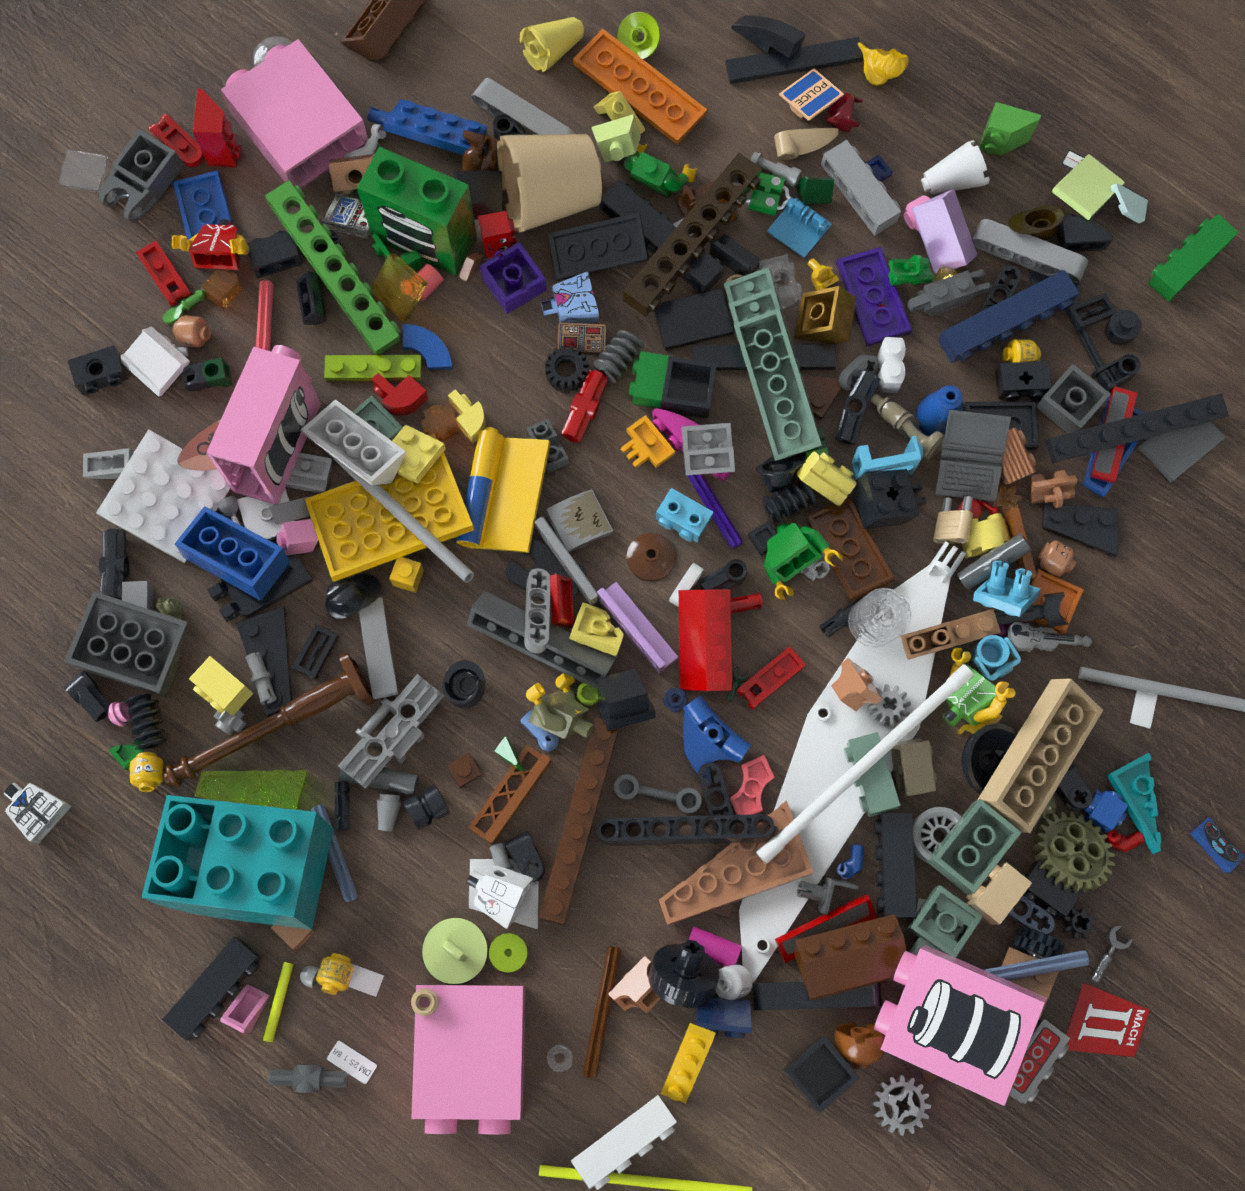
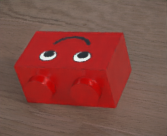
[478,211,517,258]

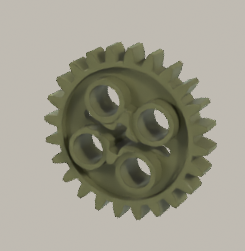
[1032,811,1115,893]

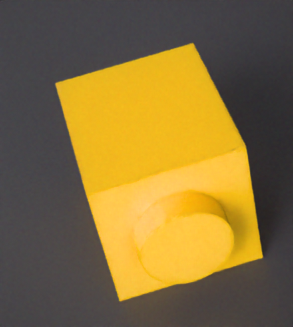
[389,557,424,593]

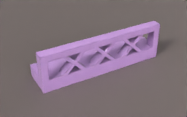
[597,582,678,674]

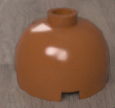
[834,1022,886,1069]

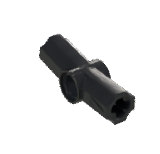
[835,370,881,445]
[99,528,130,600]

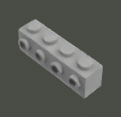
[821,140,901,236]

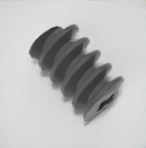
[593,330,644,384]

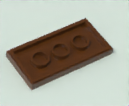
[806,497,895,601]

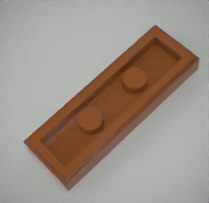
[1004,507,1037,583]

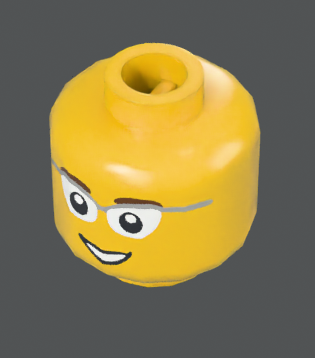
[130,752,164,792]

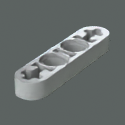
[524,568,550,653]

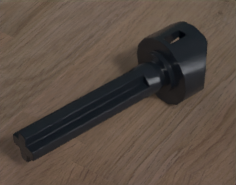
[970,592,1069,627]

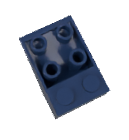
[694,997,752,1038]

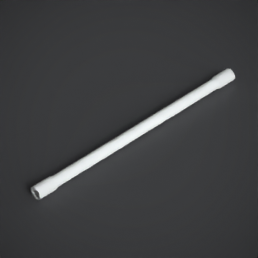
[756,664,974,864]

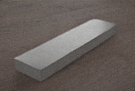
[535,517,598,605]

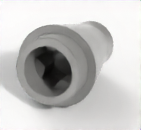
[377,793,402,831]

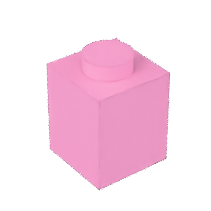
[276,519,318,556]

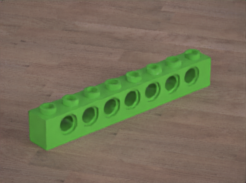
[265,180,401,355]

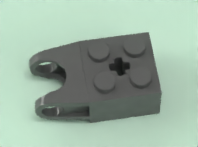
[99,129,185,223]

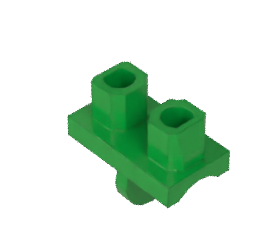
[888,255,934,286]

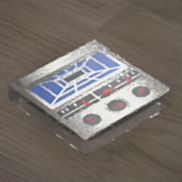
[322,193,370,238]

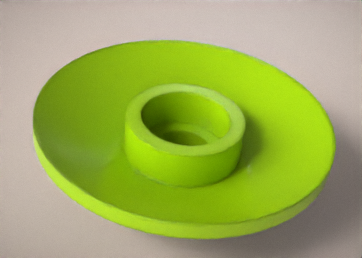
[617,12,660,59]

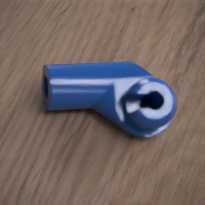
[837,845,864,879]

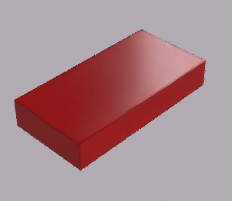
[550,574,574,628]

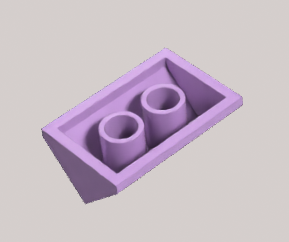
[911,189,977,274]

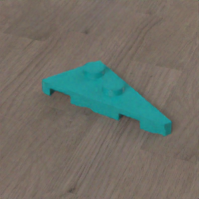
[1106,753,1161,854]

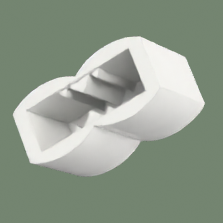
[877,337,906,393]

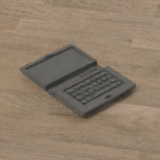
[935,409,1011,502]

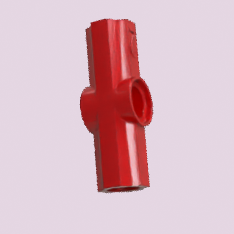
[561,370,608,443]

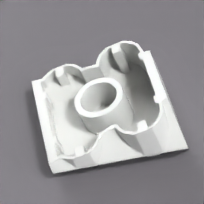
[120,327,190,397]

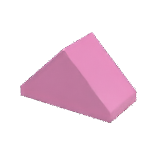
[220,984,270,1033]

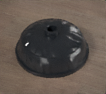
[961,723,1018,795]

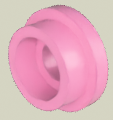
[108,702,132,727]

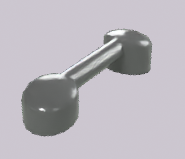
[614,774,702,813]

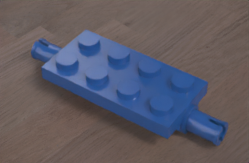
[367,99,497,157]

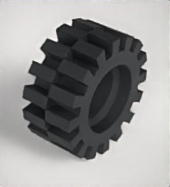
[545,346,588,393]

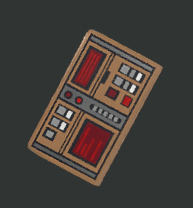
[558,323,606,353]

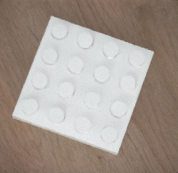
[96,429,231,564]

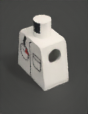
[467,865,533,929]

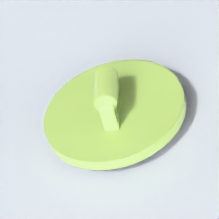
[422,918,488,984]

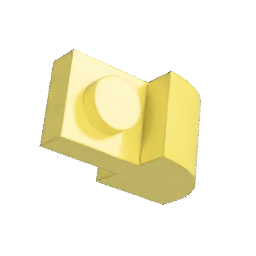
[448,389,485,444]

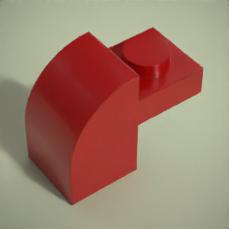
[371,373,428,416]

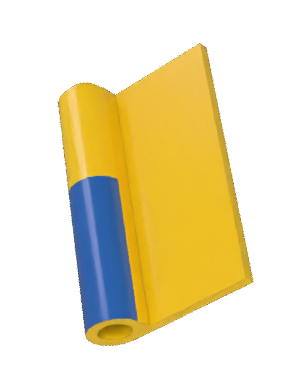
[456,427,551,553]

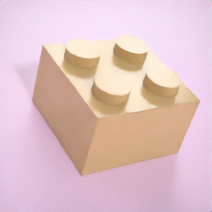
[966,863,1032,926]

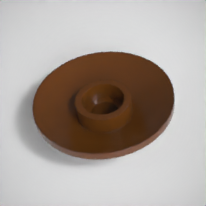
[627,533,676,581]

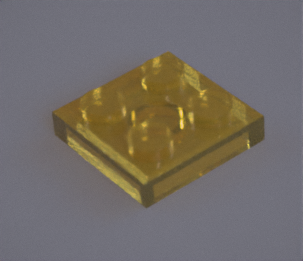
[371,253,428,321]

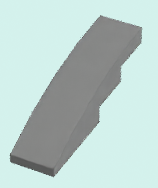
[83,449,135,479]
[359,597,398,699]

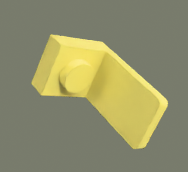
[594,91,645,134]

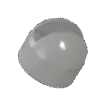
[300,966,319,989]

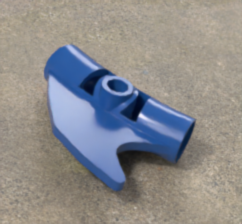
[683,695,751,786]

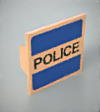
[779,69,844,121]

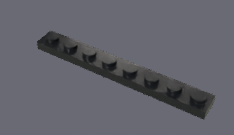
[1045,393,1229,464]

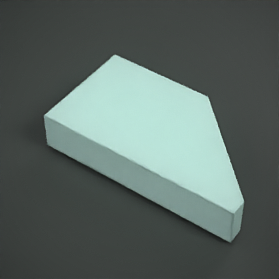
[1111,183,1148,223]

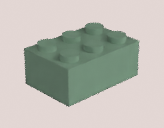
[926,799,1022,895]

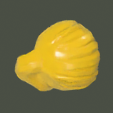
[858,42,909,86]

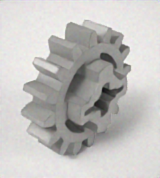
[872,1075,931,1135]

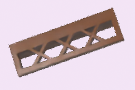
[468,745,552,845]

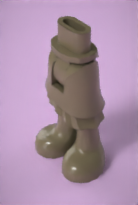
[871,394,945,460]

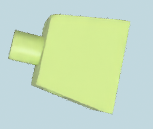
[592,114,641,162]

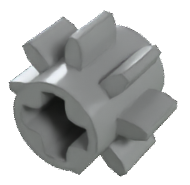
[801,552,831,581]
[213,710,247,736]

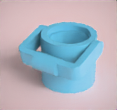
[971,635,1021,681]

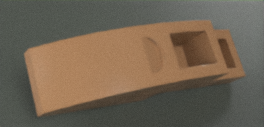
[900,609,1001,660]

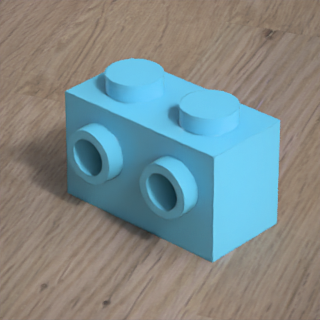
[656,488,713,543]

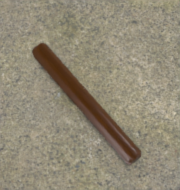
[583,946,621,1078]

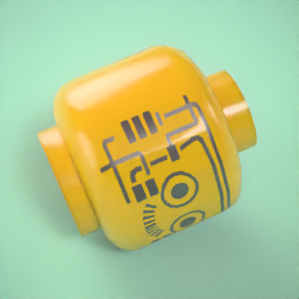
[1003,339,1041,363]
[316,953,354,995]

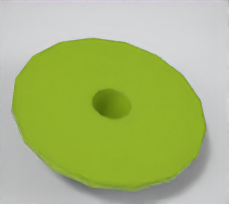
[489,933,528,973]

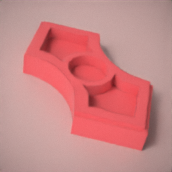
[729,755,775,815]

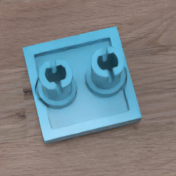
[973,561,1041,617]

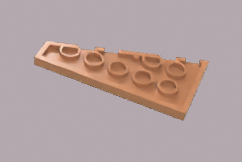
[659,800,814,926]

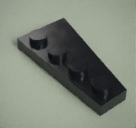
[236,606,292,716]

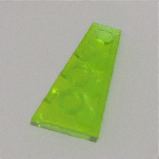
[195,770,309,810]

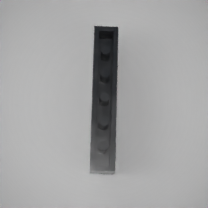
[600,179,724,293]

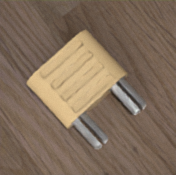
[933,496,973,544]

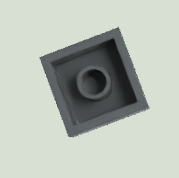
[1036,364,1111,433]

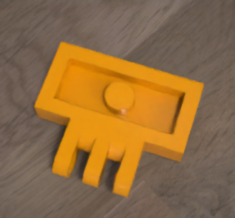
[621,415,675,468]

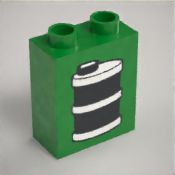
[357,146,477,276]

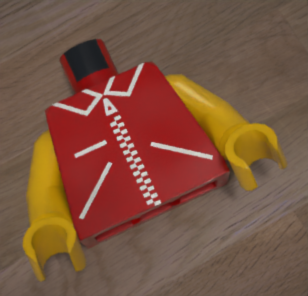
[172,219,250,270]

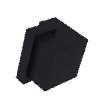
[596,669,656,731]

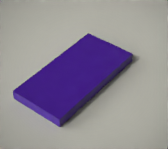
[836,247,913,347]

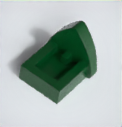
[796,177,834,205]

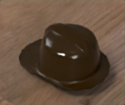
[1008,205,1064,241]

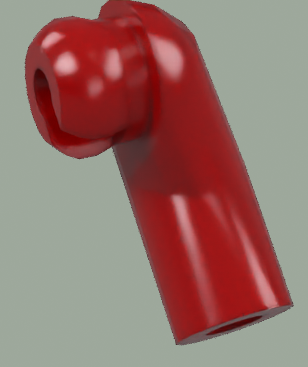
[1106,830,1145,852]

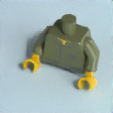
[526,673,594,739]

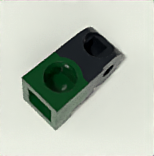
[183,357,233,391]

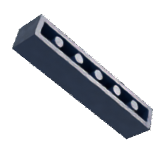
[938,270,1079,363]

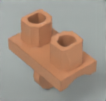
[1030,470,1077,508]

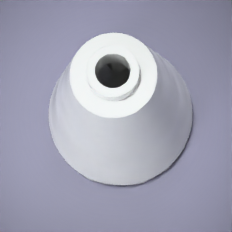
[921,140,989,195]

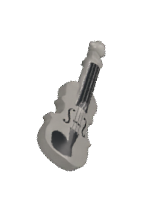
[1008,622,1092,653]

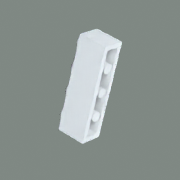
[571,1095,677,1190]

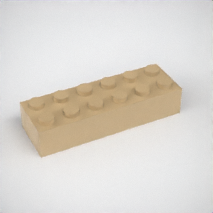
[978,679,1103,833]

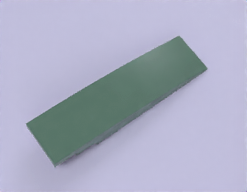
[724,267,822,461]

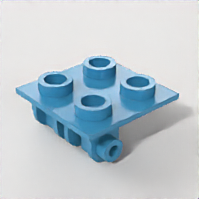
[767,197,832,258]

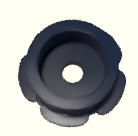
[663,688,688,712]

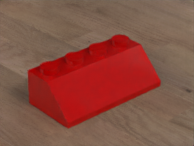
[678,589,732,691]

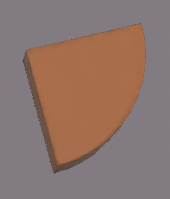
[459,252,483,282]

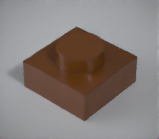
[447,752,482,788]

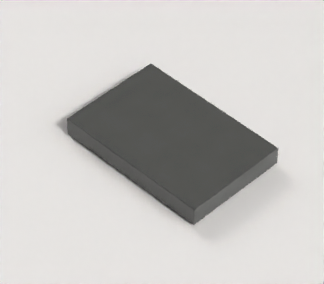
[1138,422,1226,483]

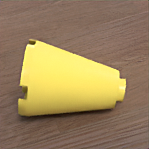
[519,17,584,72]

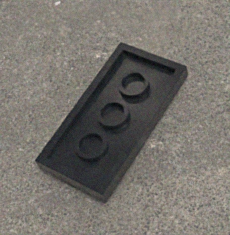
[548,212,649,281]

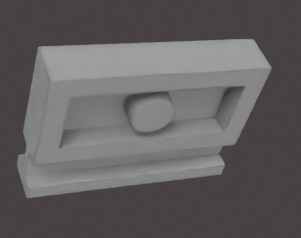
[286,453,333,493]

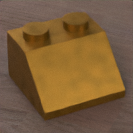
[795,286,856,344]

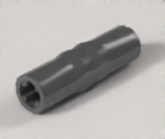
[957,533,1032,590]
[339,767,419,796]

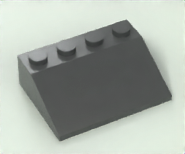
[65,591,188,698]

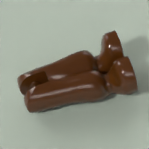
[462,130,500,171]

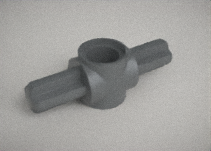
[268,1064,348,1093]

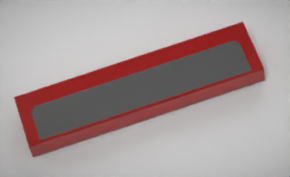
[1090,386,1138,483]
[775,894,877,963]

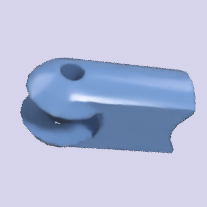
[520,709,559,751]

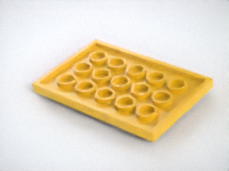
[305,452,474,582]

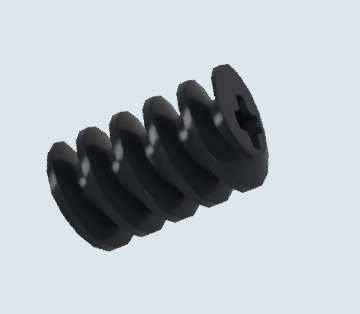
[763,481,818,525]
[126,694,167,750]

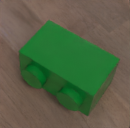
[629,351,669,409]

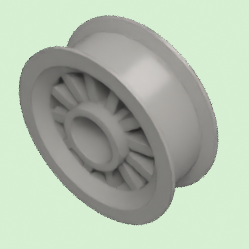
[913,807,961,863]

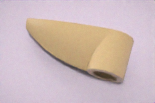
[774,128,838,161]

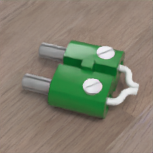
[744,172,791,216]

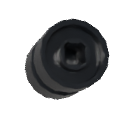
[403,784,450,831]

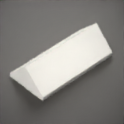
[301,400,406,485]

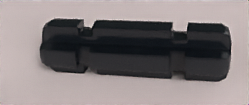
[335,781,349,831]

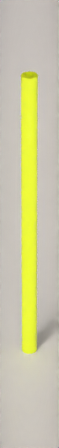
[539,1165,752,1191]

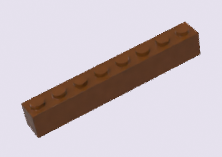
[539,718,619,926]

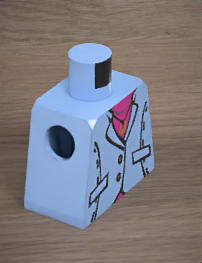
[541,272,599,324]

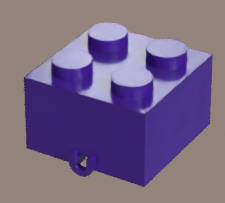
[480,242,546,314]

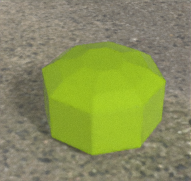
[576,683,598,707]

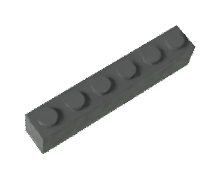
[466,591,617,689]

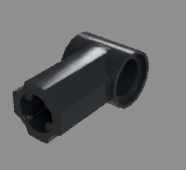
[699,559,747,590]
[64,670,110,722]

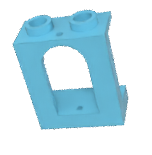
[851,436,924,479]

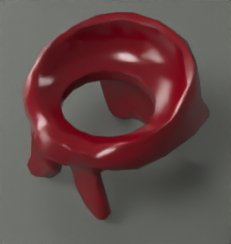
[825,93,863,132]

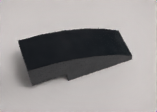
[731,16,806,58]

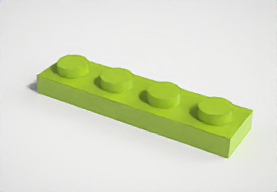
[324,355,422,381]

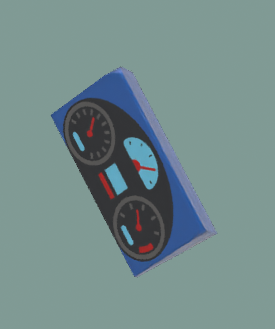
[1190,817,1244,873]

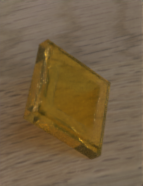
[933,265,959,282]

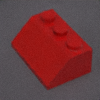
[193,89,241,168]

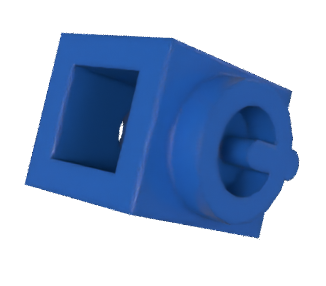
[1084,790,1128,833]

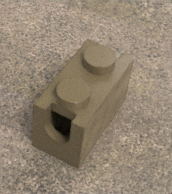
[891,738,937,796]

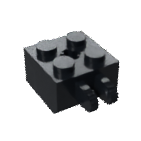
[853,469,927,529]

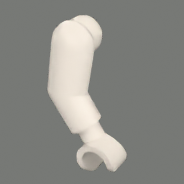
[344,124,386,157]

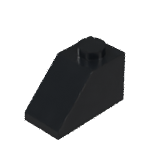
[1057,214,1113,252]

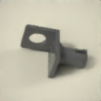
[797,876,859,915]

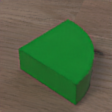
[109,745,145,770]

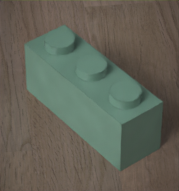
[844,732,900,817]

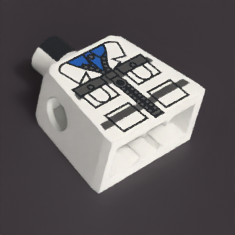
[4,783,71,844]

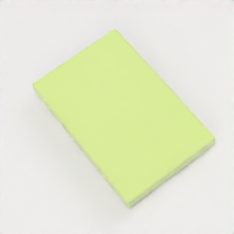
[1052,154,1125,220]

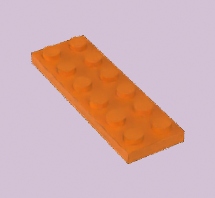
[573,28,707,145]

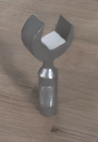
[1089,926,1132,984]

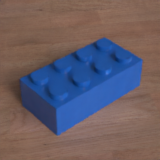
[175,506,290,601]

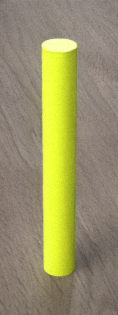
[263,962,294,1043]

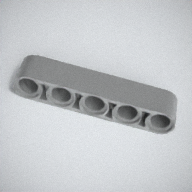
[471,78,575,135]
[972,219,1088,285]

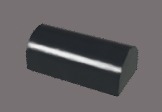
[296,271,327,325]

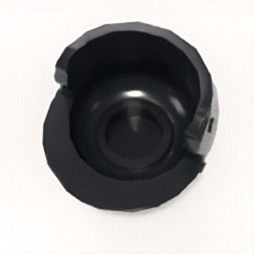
[442,660,486,709]

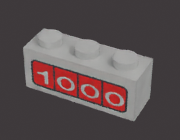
[1009,1018,1070,1104]

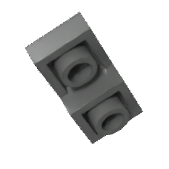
[526,419,570,473]

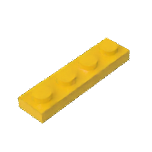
[661,1023,715,1104]

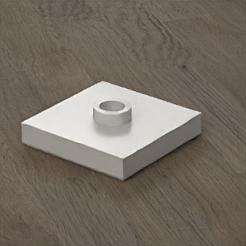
[237,488,296,541]

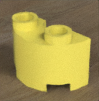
[961,513,1011,559]

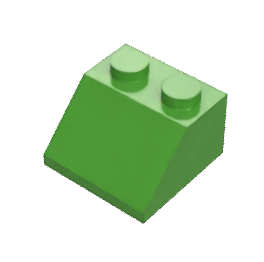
[979,102,1041,156]

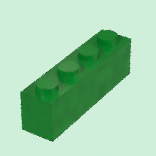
[1148,214,1239,302]

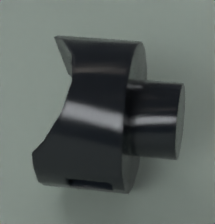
[1105,310,1142,345]

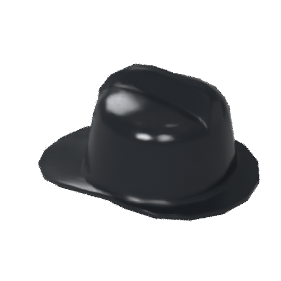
[756,453,806,493]
[325,574,381,619]

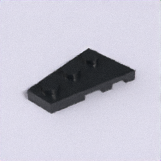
[1042,503,1118,558]

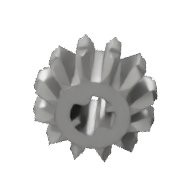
[867,684,911,728]

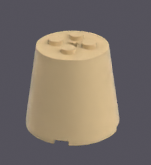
[497,134,602,233]

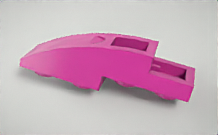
[652,408,731,482]

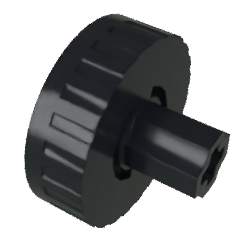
[648,940,720,1008]

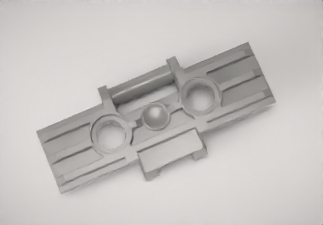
[338,674,444,789]

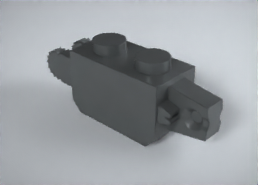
[907,270,992,316]

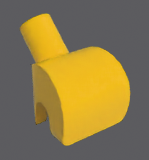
[808,258,839,290]

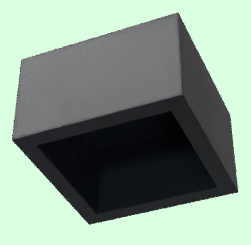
[661,356,717,418]
[781,1035,860,1114]

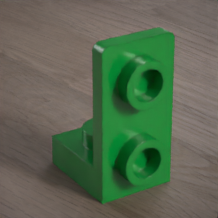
[371,233,423,281]

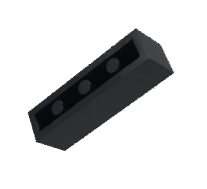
[874,813,917,919]
[162,937,262,1041]

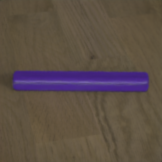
[687,474,743,549]

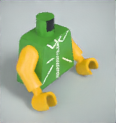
[942,648,1015,727]

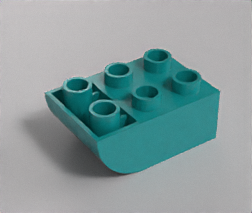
[141,795,333,930]

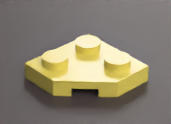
[392,425,446,484]
[569,602,624,656]

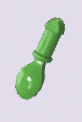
[162,290,206,325]

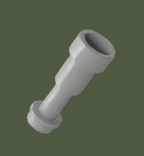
[751,152,802,188]

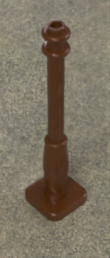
[162,652,376,787]

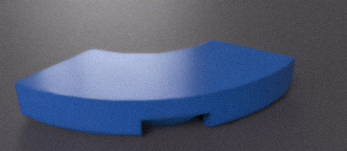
[402,324,452,370]

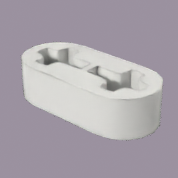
[669,563,704,607]

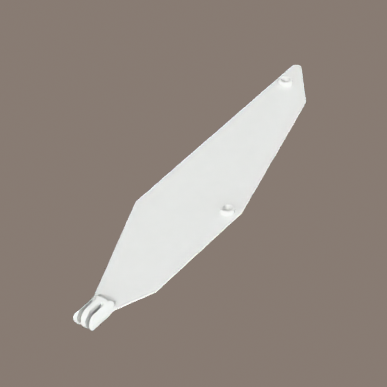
[739,541,966,983]

